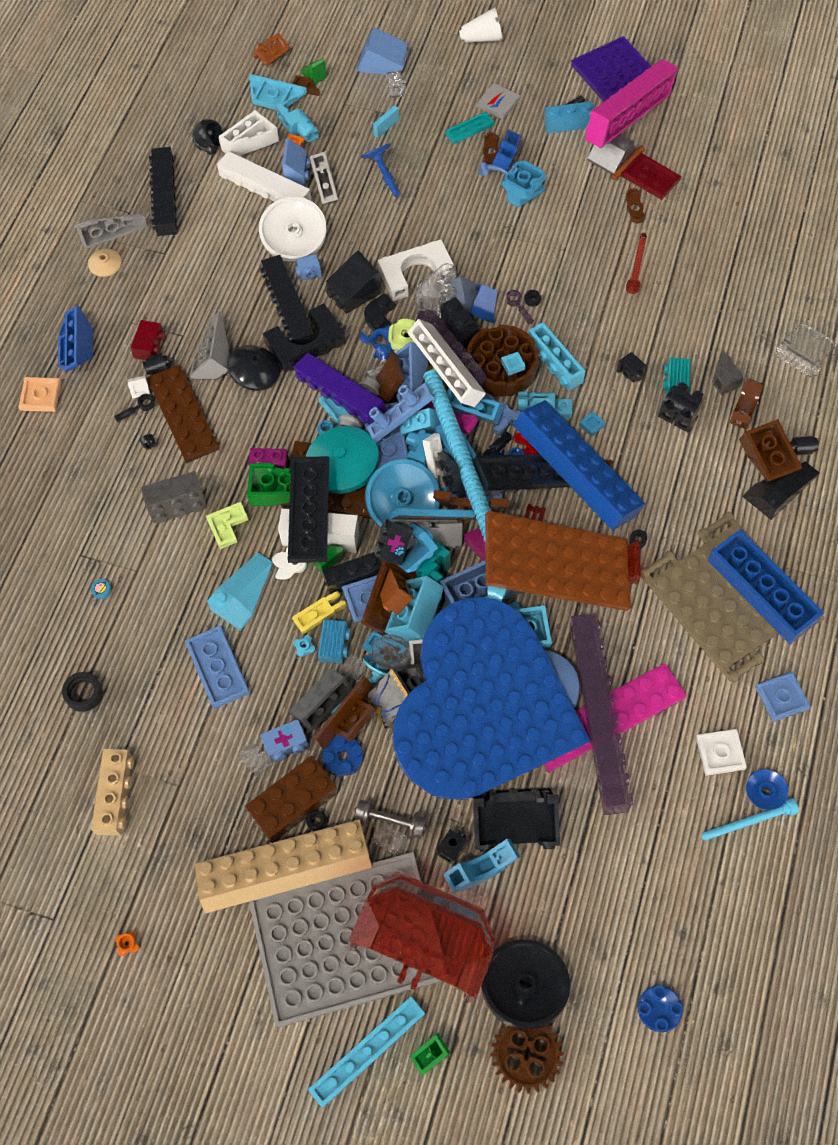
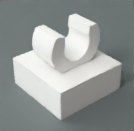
[127,376,150,398]

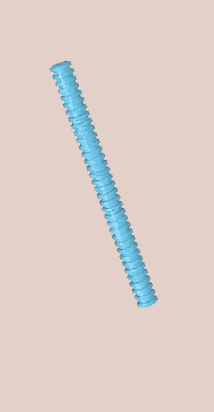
[423,370,491,541]

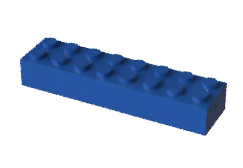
[513,400,645,531]

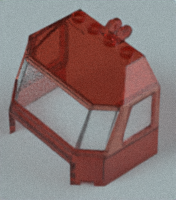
[347,873,495,1004]

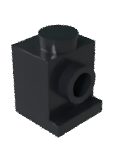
[616,352,646,383]

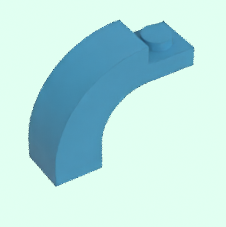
[443,839,520,893]

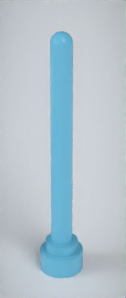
[701,797,799,840]

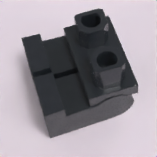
[658,382,704,433]

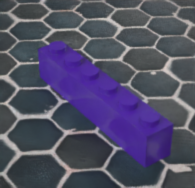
[293,353,387,425]

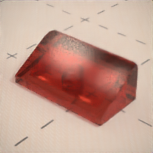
[627,541,641,584]

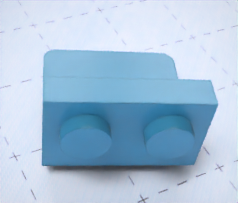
[398,523,438,573]

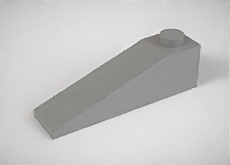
[74,214,148,249]
[190,311,230,379]

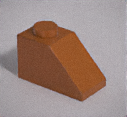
[380,569,413,614]

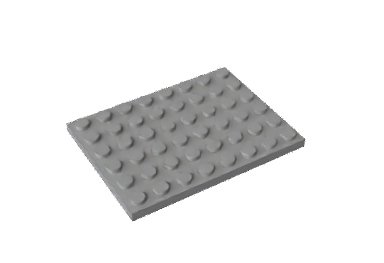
[249,852,447,1028]

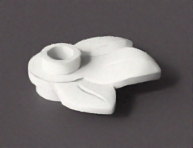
[272,547,307,580]

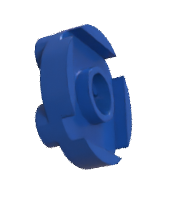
[322,735,363,777]

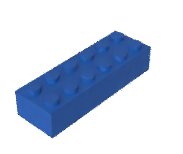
[708,529,824,645]

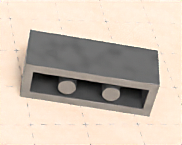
[289,669,352,732]

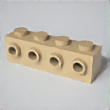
[91,749,134,836]

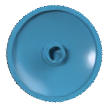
[365,459,440,528]

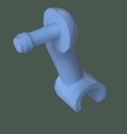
[478,162,515,176]

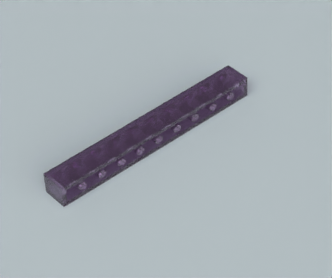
[570,613,633,816]

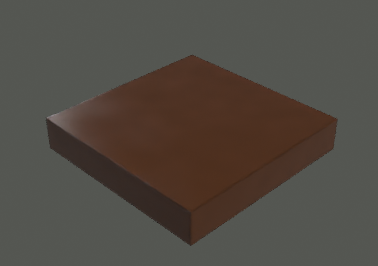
[376,352,404,404]

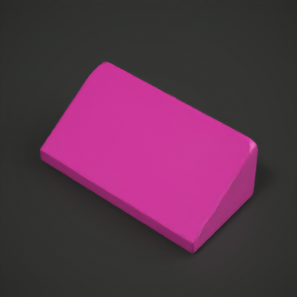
[463,528,486,561]

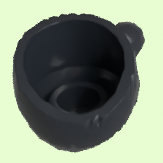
[192,119,223,155]

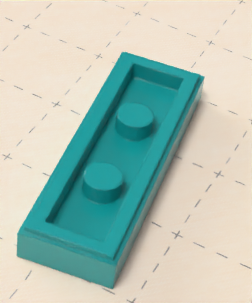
[445,112,494,145]

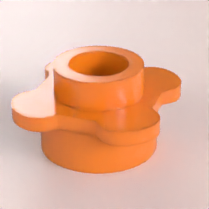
[115,931,139,956]

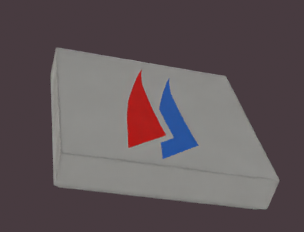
[476,83,520,120]

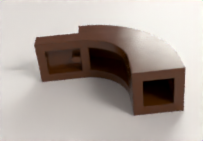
[729,378,764,429]

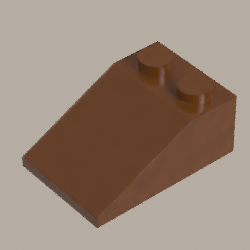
[739,419,802,482]

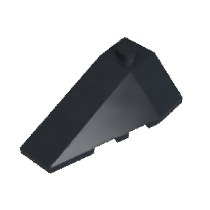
[742,461,820,520]

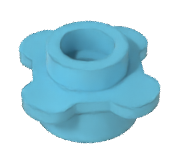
[293,635,315,657]

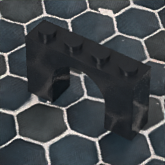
[263,303,346,373]

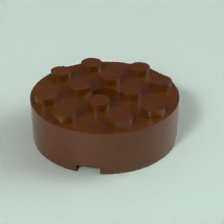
[466,325,538,396]

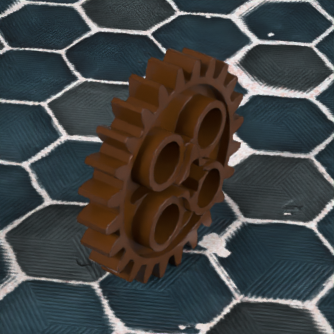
[490,1025,564,1094]

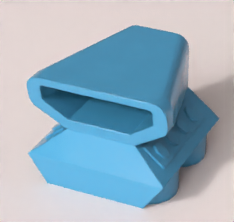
[501,160,547,207]

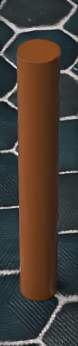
[611,145,645,181]

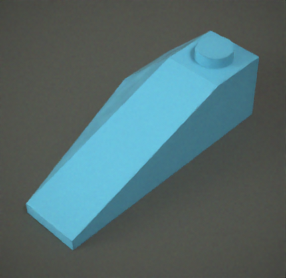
[207,553,273,631]

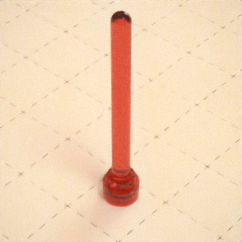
[626,233,647,294]

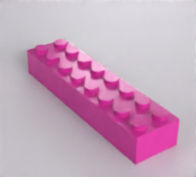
[585,59,678,148]

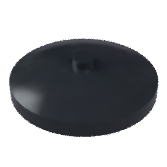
[481,939,570,1030]

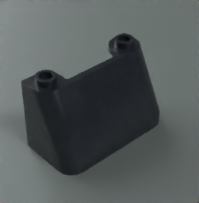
[472,787,560,852]

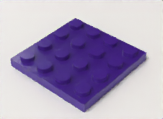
[571,36,651,102]

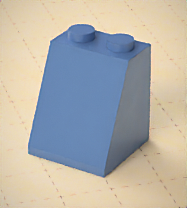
[356,27,408,76]

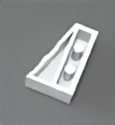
[219,110,279,156]

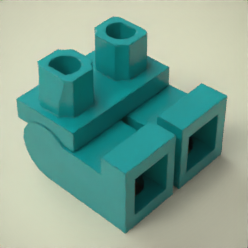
[415,540,451,583]

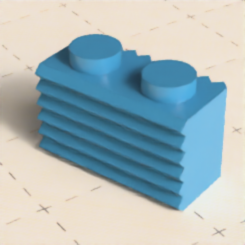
[318,619,351,664]

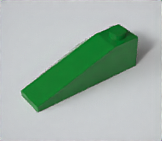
[247,463,291,506]

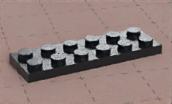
[473,454,571,491]
[287,456,330,563]

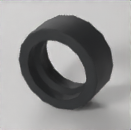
[62,672,103,712]

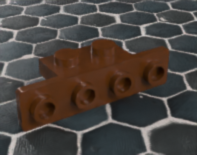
[314,676,376,749]

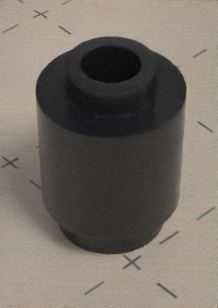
[142,353,170,375]
[790,436,819,455]

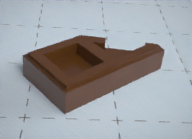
[292,75,320,96]

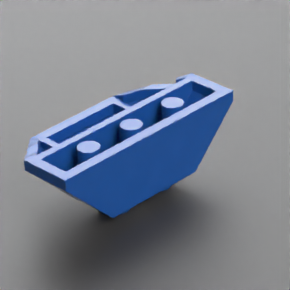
[58,305,93,372]

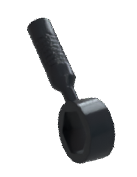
[114,394,155,422]

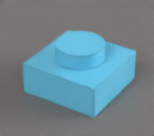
[501,352,525,376]

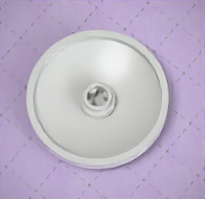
[259,197,327,262]

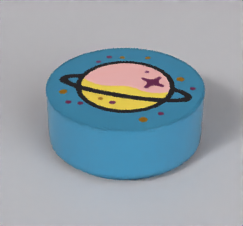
[91,579,111,599]

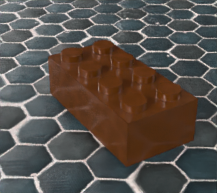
[245,755,338,843]

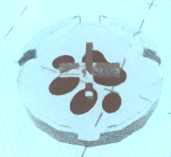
[372,635,410,670]

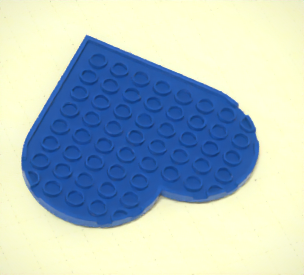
[392,597,591,800]

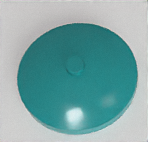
[306,426,380,494]

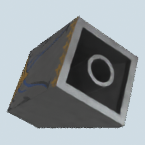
[366,663,426,729]

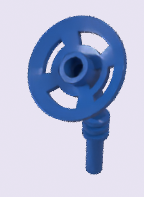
[360,143,400,197]

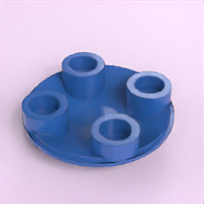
[638,985,683,1032]

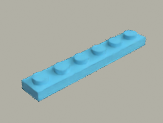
[308,996,426,1108]

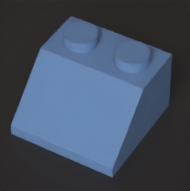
[282,138,311,187]

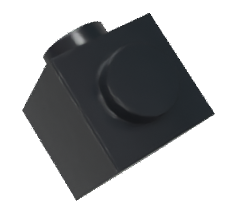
[436,829,468,866]

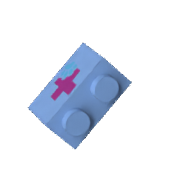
[260,719,309,762]

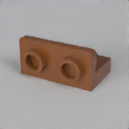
[253,33,291,67]

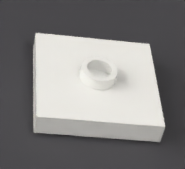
[696,729,747,776]

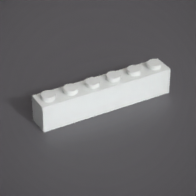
[217,151,312,202]
[408,319,486,407]

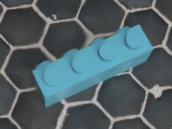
[528,322,585,391]

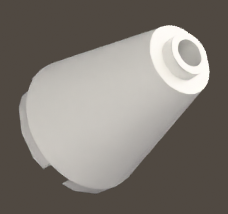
[459,8,503,42]

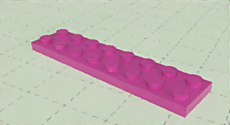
[544,663,687,773]

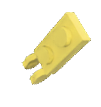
[292,591,347,635]

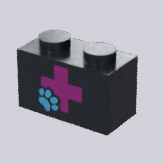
[374,519,413,565]

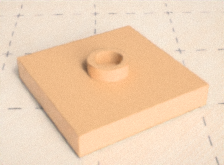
[19,377,61,412]

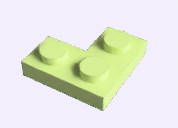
[206,502,248,549]

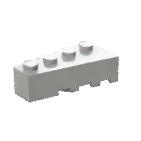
[385,519,462,548]

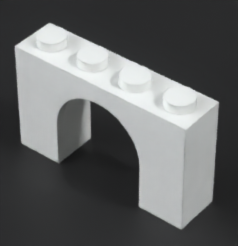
[377,240,456,301]

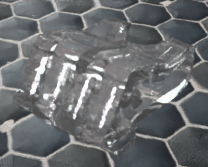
[415,263,456,321]

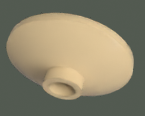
[88,249,122,277]

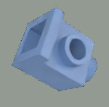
[295,254,322,280]

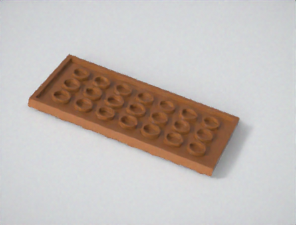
[485,511,631,611]

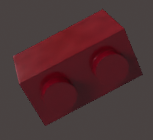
[130,320,165,360]

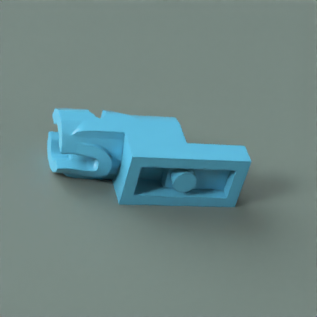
[276,102,319,142]
[518,391,572,418]

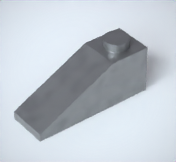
[309,151,338,205]

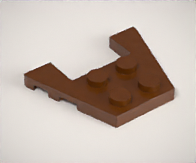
[433,490,509,517]

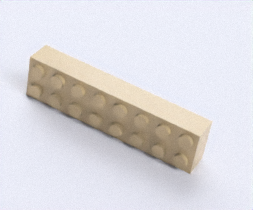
[194,819,372,914]

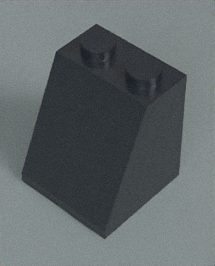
[326,250,380,314]
[441,297,483,355]

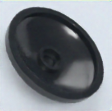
[227,345,280,391]

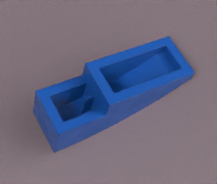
[492,129,522,171]

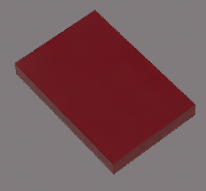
[621,153,681,200]

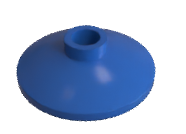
[746,769,789,810]

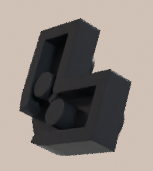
[364,293,395,337]

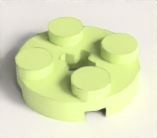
[388,319,416,350]

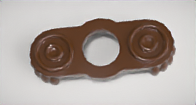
[483,132,498,165]
[626,188,646,224]

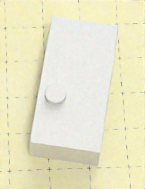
[278,509,360,553]

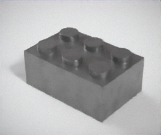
[141,471,207,524]

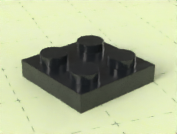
[437,451,466,498]

